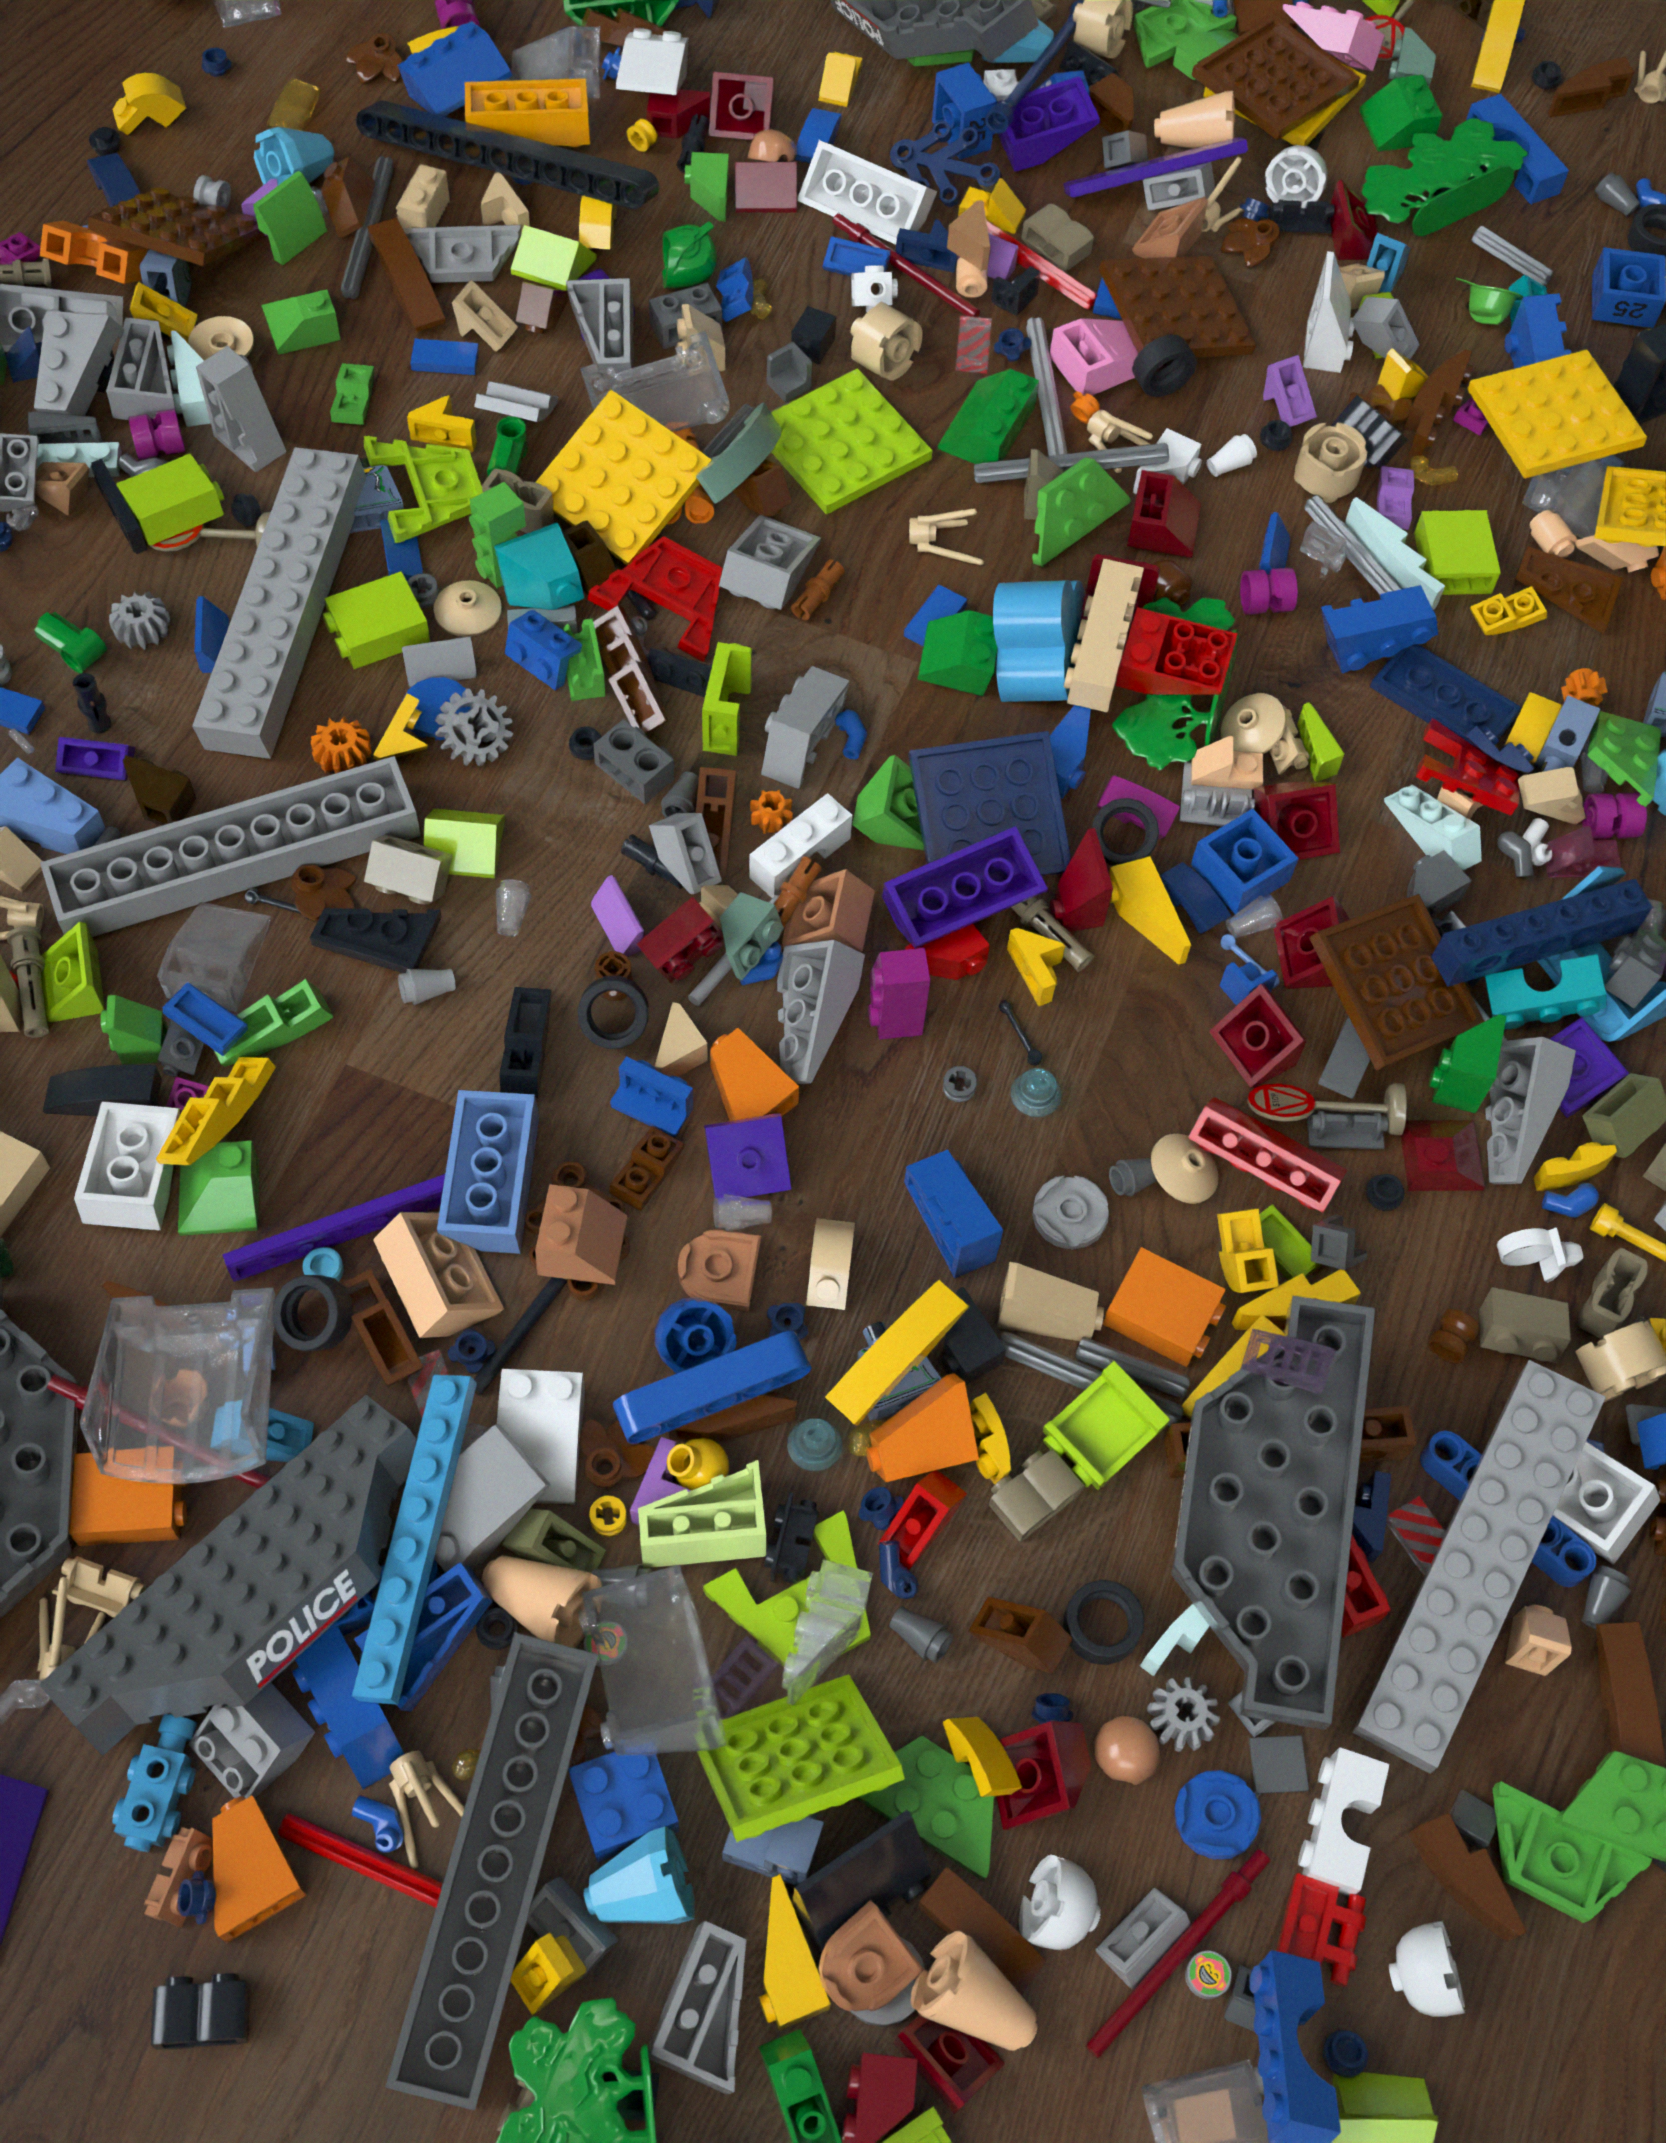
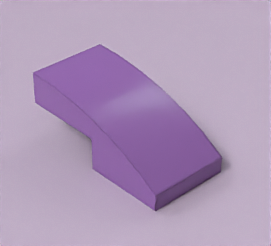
[1376,466,1414,530]

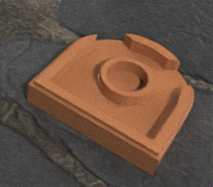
[678,1230,761,1312]
[819,1900,924,2011]

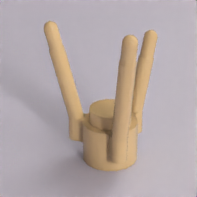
[1634,51,1666,103]
[1202,157,1245,232]
[1087,410,1153,474]
[909,509,984,565]
[0,896,44,940]
[37,1577,107,1681]
[389,1751,465,1869]

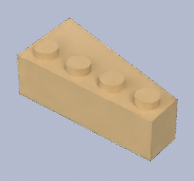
[1064,559,1144,713]

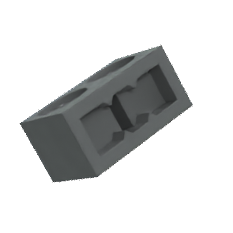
[593,719,674,804]

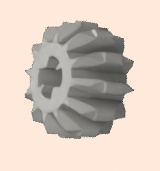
[109,590,170,650]
[1147,1677,1220,1752]

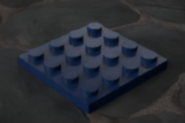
[908,731,1071,876]

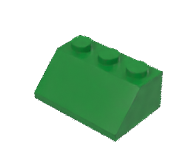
[938,369,1039,464]

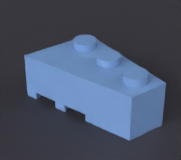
[0,758,106,854]

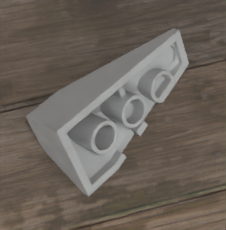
[0,284,123,352]
[777,940,865,1084]
[1485,1037,1576,1185]

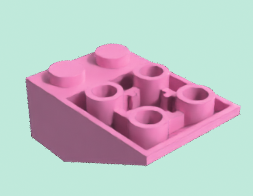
[1283,2,1385,71]
[1050,318,1163,395]

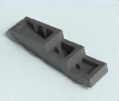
[1318,1016,1370,1099]

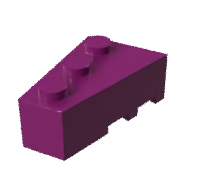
[868,948,930,1040]

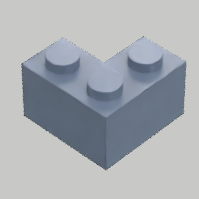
[722,1813,824,1887]

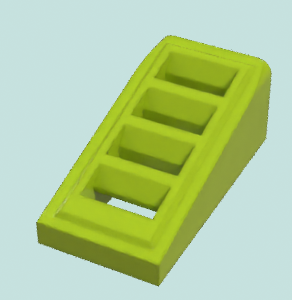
[1297,702,1345,782]

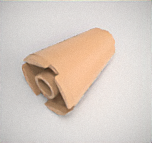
[1155,91,1235,149]
[482,1555,602,1648]
[911,1931,1037,2051]

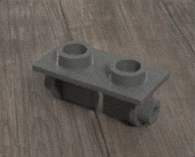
[157,1020,204,1077]
[1307,1111,1388,1149]

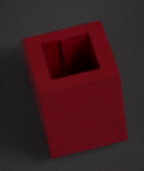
[646,89,711,139]

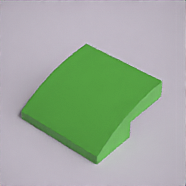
[253,171,327,265]

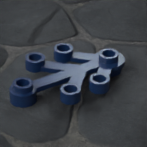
[890,120,1002,207]

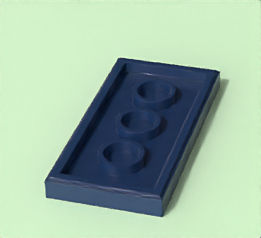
[1370,644,1522,751]

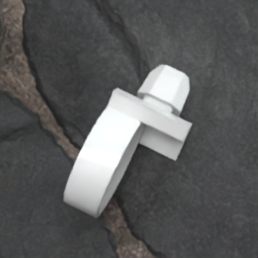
[1497,1228,1583,1283]

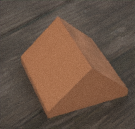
[1132,196,1208,258]

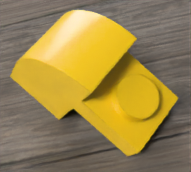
[112,73,186,135]
[579,196,617,249]
[1217,1208,1279,1293]

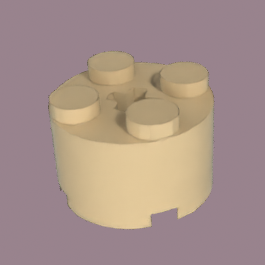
[1073,0,1133,59]
[851,302,922,380]
[1294,423,1367,503]
[1575,1320,1666,1402]

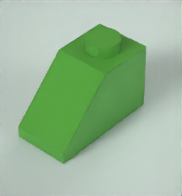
[685,152,729,222]

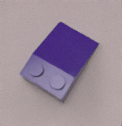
[997,76,1100,172]

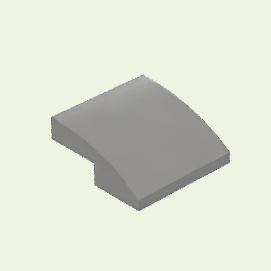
[474,381,558,422]

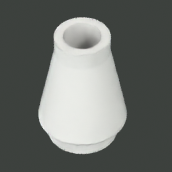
[1206,434,1257,477]

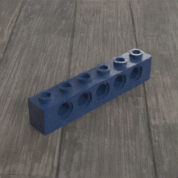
[1431,879,1653,987]

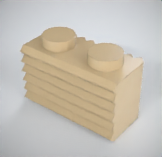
[395,165,450,228]

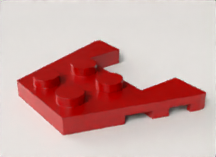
[587,536,723,662]
[1416,718,1520,815]

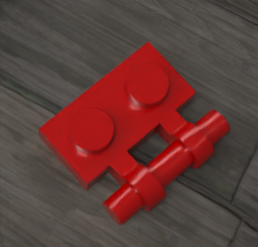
[1276,1873,1367,1987]

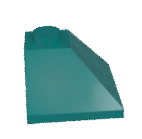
[494,523,584,610]

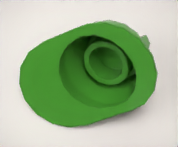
[1456,278,1523,325]

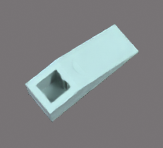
[167,331,211,427]
[1384,785,1482,870]

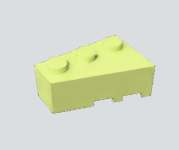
[638,1460,766,1568]

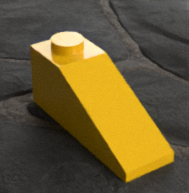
[1109,856,1191,965]
[758,1874,830,2031]

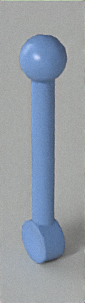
[1220,934,1280,988]

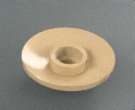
[188,316,254,361]
[434,580,502,637]
[1221,693,1287,754]
[1151,1134,1218,1204]

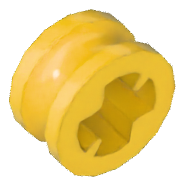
[627,119,657,152]
[589,1496,627,1537]

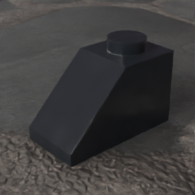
[941,1287,1006,1385]

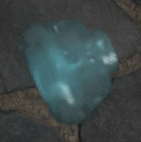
[1010,1068,1061,1117]
[787,1418,842,1471]

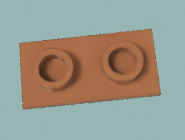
[144,1827,213,1928]

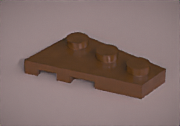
[1515,546,1623,634]

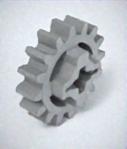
[435,688,513,766]

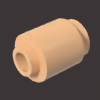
[956,257,987,298]
[1530,510,1577,558]

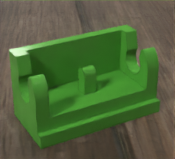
[563,618,605,701]

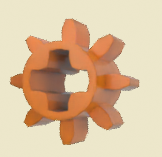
[1561,668,1607,707]
[750,790,793,834]

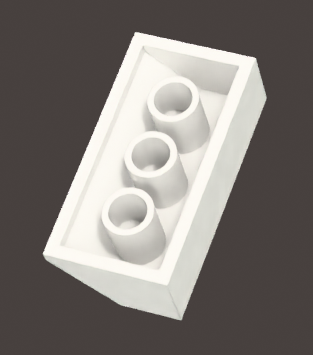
[797,140,937,244]

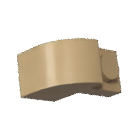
[806,1218,855,1310]

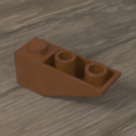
[669,1392,797,1443]

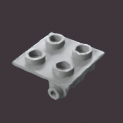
[1179,762,1255,827]

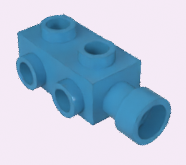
[112,1714,197,1852]

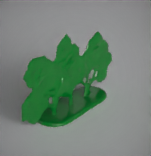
[1361,118,1528,236]
[1112,597,1239,770]
[495,1998,656,2143]

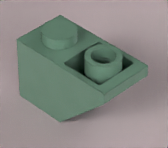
[1388,27,1436,87]
[720,892,784,980]

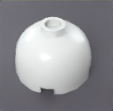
[1265,145,1328,208]
[1019,1855,1100,1950]
[1389,1921,1465,2017]

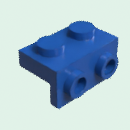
[505,610,582,690]
[610,1056,693,1137]

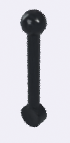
[245,888,311,920]
[999,999,1042,1066]

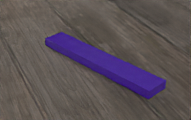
[1064,137,1248,198]
[222,1174,445,1282]

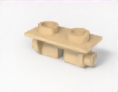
[1269,698,1309,775]
[52,1556,146,1618]

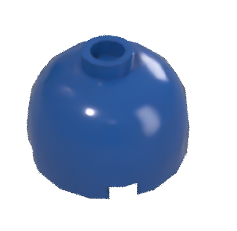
[655,1297,736,1374]

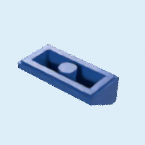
[1259,512,1290,574]
[380,520,423,583]
[194,596,229,673]

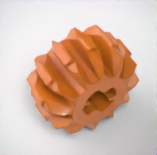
[311,716,372,774]

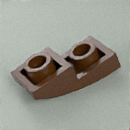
[609,1126,684,1211]

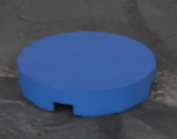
[402,677,470,740]
[1174,1770,1261,1860]

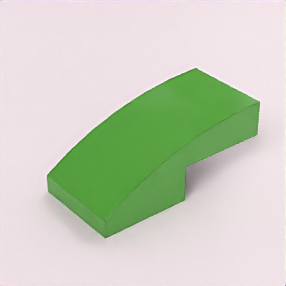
[330,363,375,425]

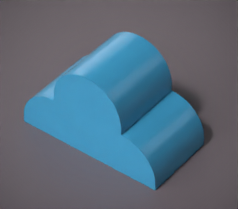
[993,580,1085,702]

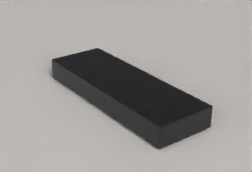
[90,459,147,554]

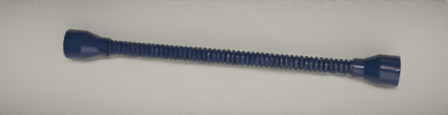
[985,0,1084,133]

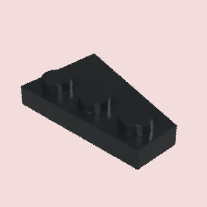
[310,908,442,973]

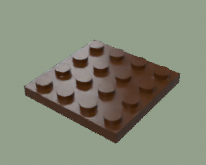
[1191,14,1360,140]
[88,187,265,266]
[1099,256,1256,357]
[1309,894,1485,1071]

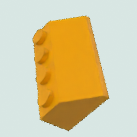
[465,78,590,147]

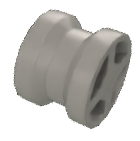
[194,175,231,209]

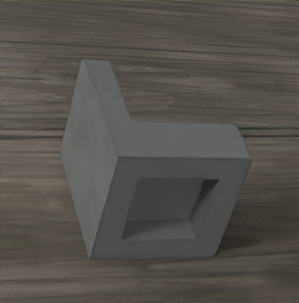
[1102,130,1148,170]
[767,342,812,403]
[1311,1214,1367,1270]

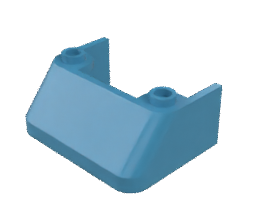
[1537,866,1666,1041]

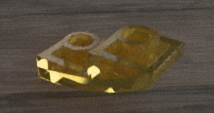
[267,78,321,131]

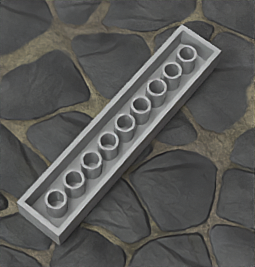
[192,447,367,759]
[40,756,421,937]
[1352,1360,1606,1774]

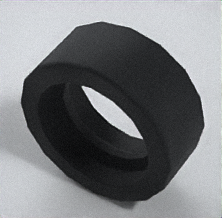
[1627,204,1666,258]
[1132,335,1197,397]
[1092,798,1159,866]
[578,976,649,1049]
[272,1275,354,1351]
[1063,1580,1145,1665]

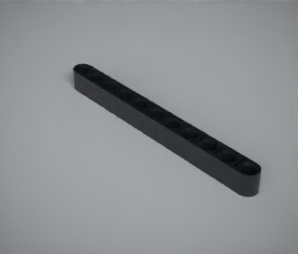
[356,100,659,209]

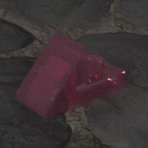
[1545,826,1621,877]

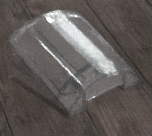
[80,1288,275,1484]

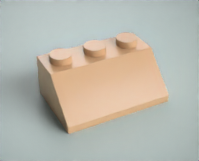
[373,1212,504,1338]

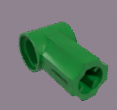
[487,416,528,476]
[34,612,107,674]

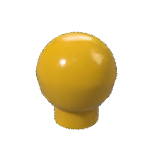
[667,1438,729,1491]

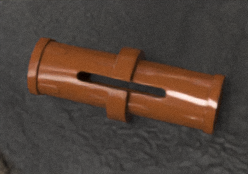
[791,559,845,620]
[774,856,822,929]

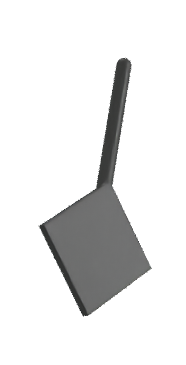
[1249,1735,1309,1799]

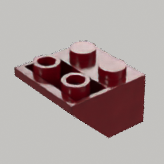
[1127,470,1201,558]
[637,896,724,984]
[842,2053,918,2143]

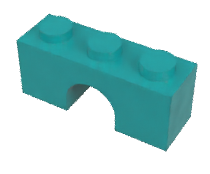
[1485,954,1606,1029]

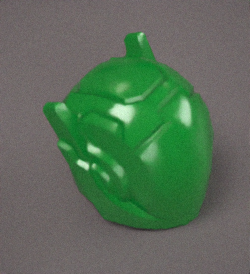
[662,221,717,289]

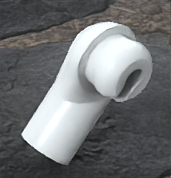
[1522,818,1552,866]

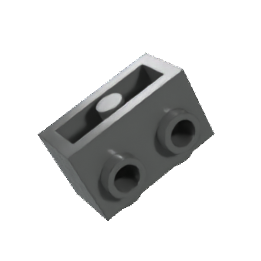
[649,283,722,349]
[1604,927,1666,1008]

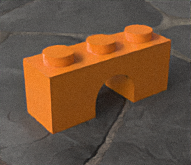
[40,221,148,284]

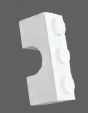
[749,793,852,898]
[1298,1747,1390,1897]

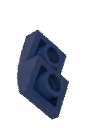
[87,153,140,208]
[1465,726,1534,773]
[1159,862,1231,934]

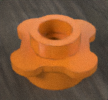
[1070,391,1100,424]

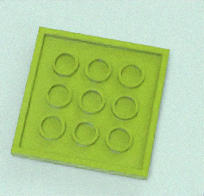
[771,368,933,515]
[690,1674,905,1842]

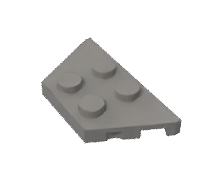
[403,225,521,283]

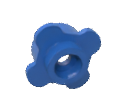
[601,47,622,80]

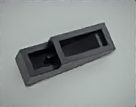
[499,987,552,1098]
[43,1065,162,1117]

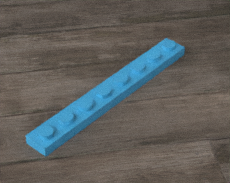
[352,1375,477,1705]

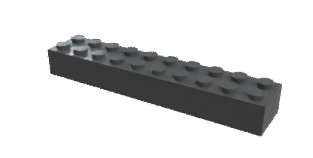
[385,1633,598,2111]

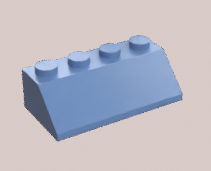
[437,1090,539,1254]

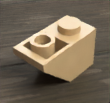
[677,304,725,375]

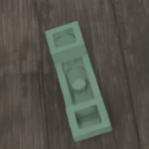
[696,402,782,504]

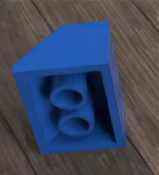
[398,21,513,117]

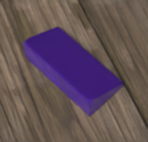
[55,737,135,781]

